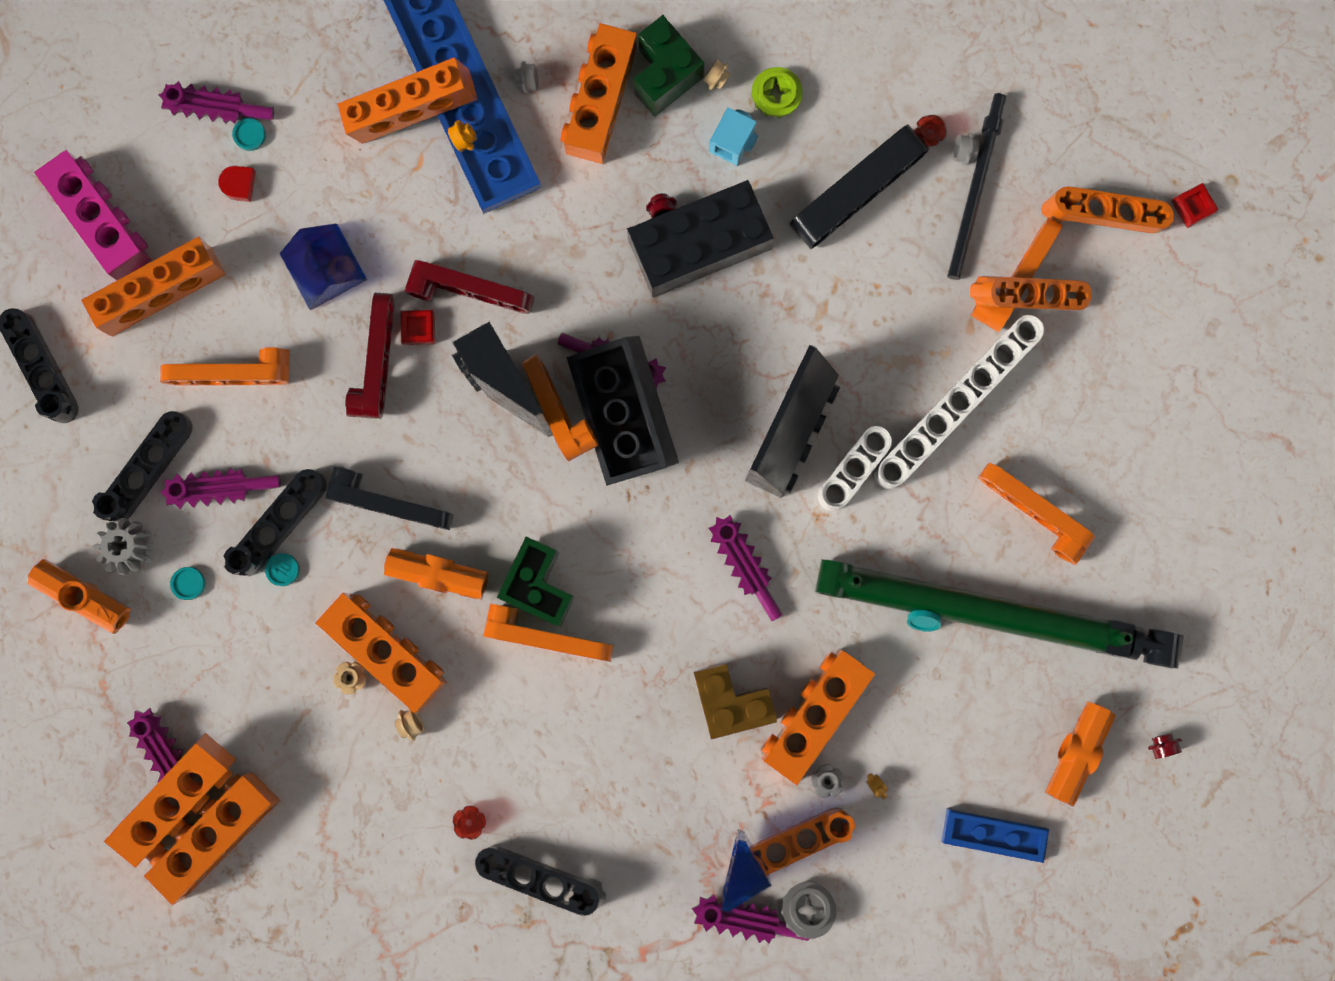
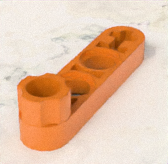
[1041,186,1174,233]
[970,217,1063,332]
[970,276,1092,310]
[160,347,290,386]
[522,354,598,462]
[978,463,1095,565]
[483,603,614,662]
[729,808,855,884]

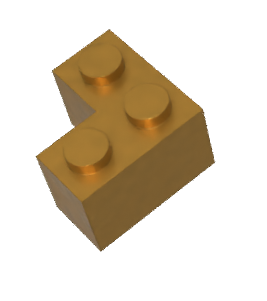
[693,664,777,740]

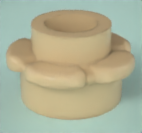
[702,59,731,90]
[333,662,366,695]
[395,709,424,741]

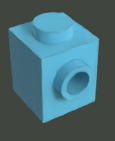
[709,107,758,166]

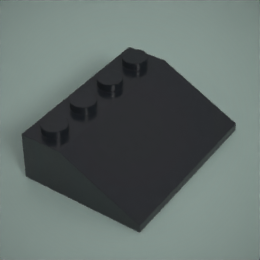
[452,321,553,437]
[745,345,840,498]

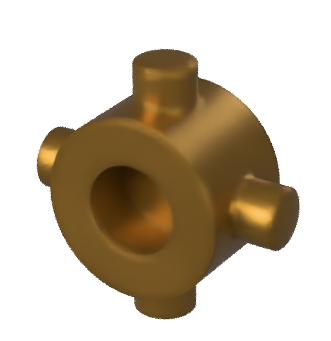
[866,773,889,799]

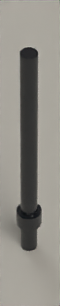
[947,93,1007,280]

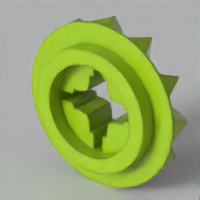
[751,67,803,119]

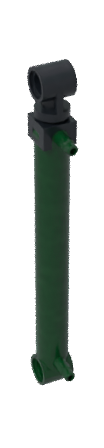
[815,559,1184,669]

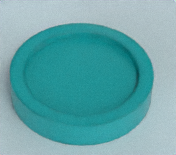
[232,118,266,151]
[265,553,300,586]
[170,567,205,600]
[907,610,941,632]

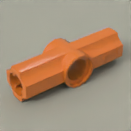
[384,548,489,600]
[27,559,131,634]
[1044,701,1116,807]

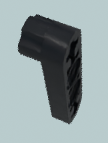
[0,308,79,423]
[92,411,193,522]
[325,466,454,531]
[223,469,327,576]
[475,846,606,916]

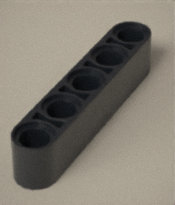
[789,124,930,249]

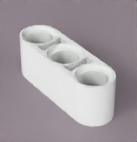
[818,426,892,511]

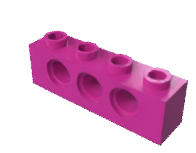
[34,150,152,280]

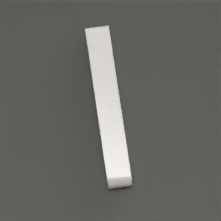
[874,315,1044,490]

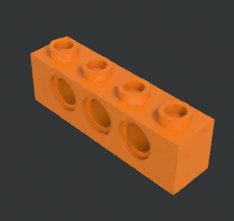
[560,23,638,164]
[337,57,478,144]
[81,236,226,337]
[315,593,447,714]
[761,650,875,786]
[103,732,236,868]
[144,772,280,905]

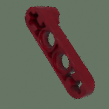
[404,260,535,314]
[345,292,394,419]

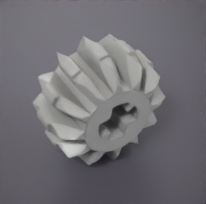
[92,518,155,575]

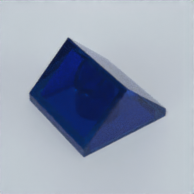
[279,223,368,310]
[721,829,772,912]

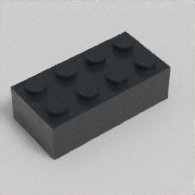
[627,180,774,298]
[566,336,679,486]

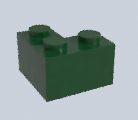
[633,15,704,117]
[496,536,575,627]

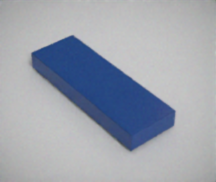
[941,808,1049,863]

